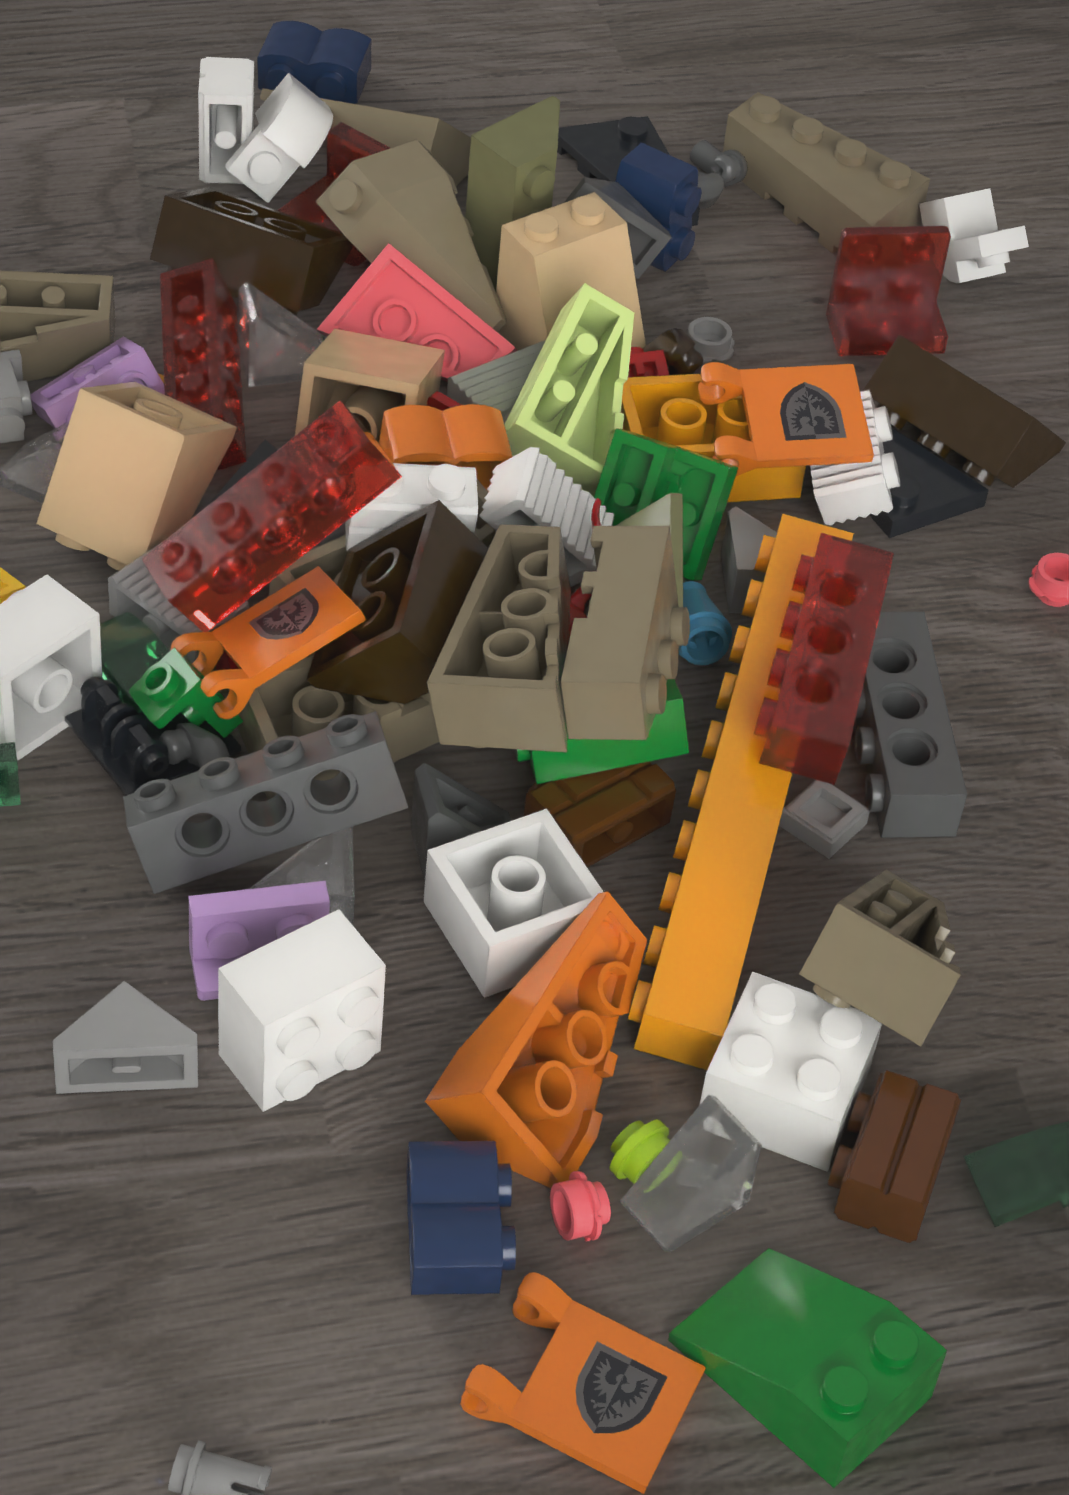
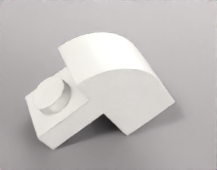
[225,73,333,203]
[919,188,1029,283]

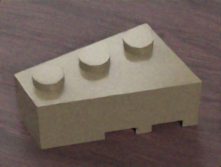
[0,270,116,382]
[799,870,961,1046]

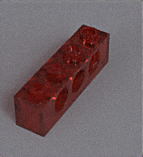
[160,258,247,470]
[142,400,402,632]
[753,533,894,785]

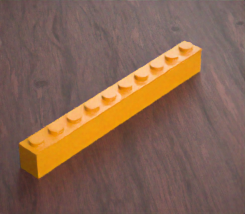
[628,514,854,1070]

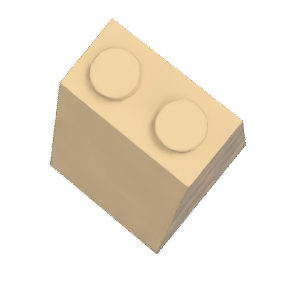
[496,192,646,350]
[292,329,445,470]
[37,382,237,571]

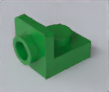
[129,647,243,738]

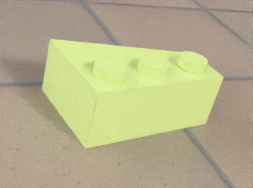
[504,283,634,497]

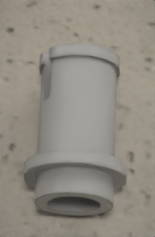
[168,1440,272,1495]

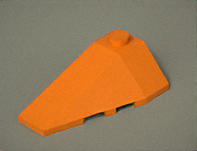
[425,891,647,1188]

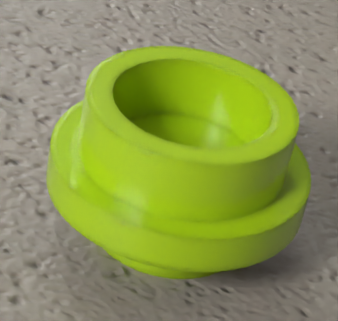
[610,1119,676,1187]

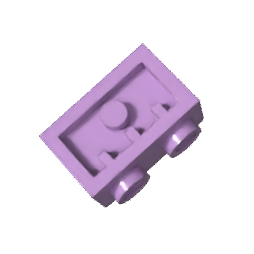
[30,336,169,443]
[188,881,330,1001]

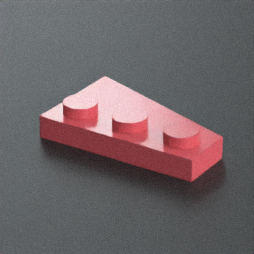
[317,243,518,382]

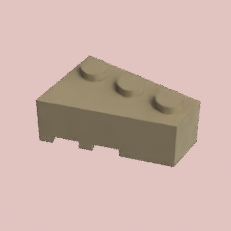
[561,525,690,740]

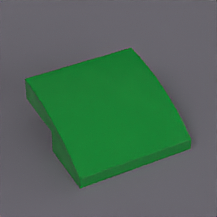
[594,428,738,581]

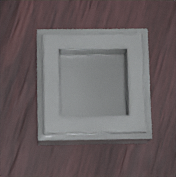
[779,776,870,859]

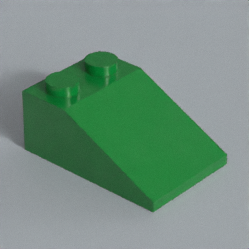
[668,1248,947,1488]

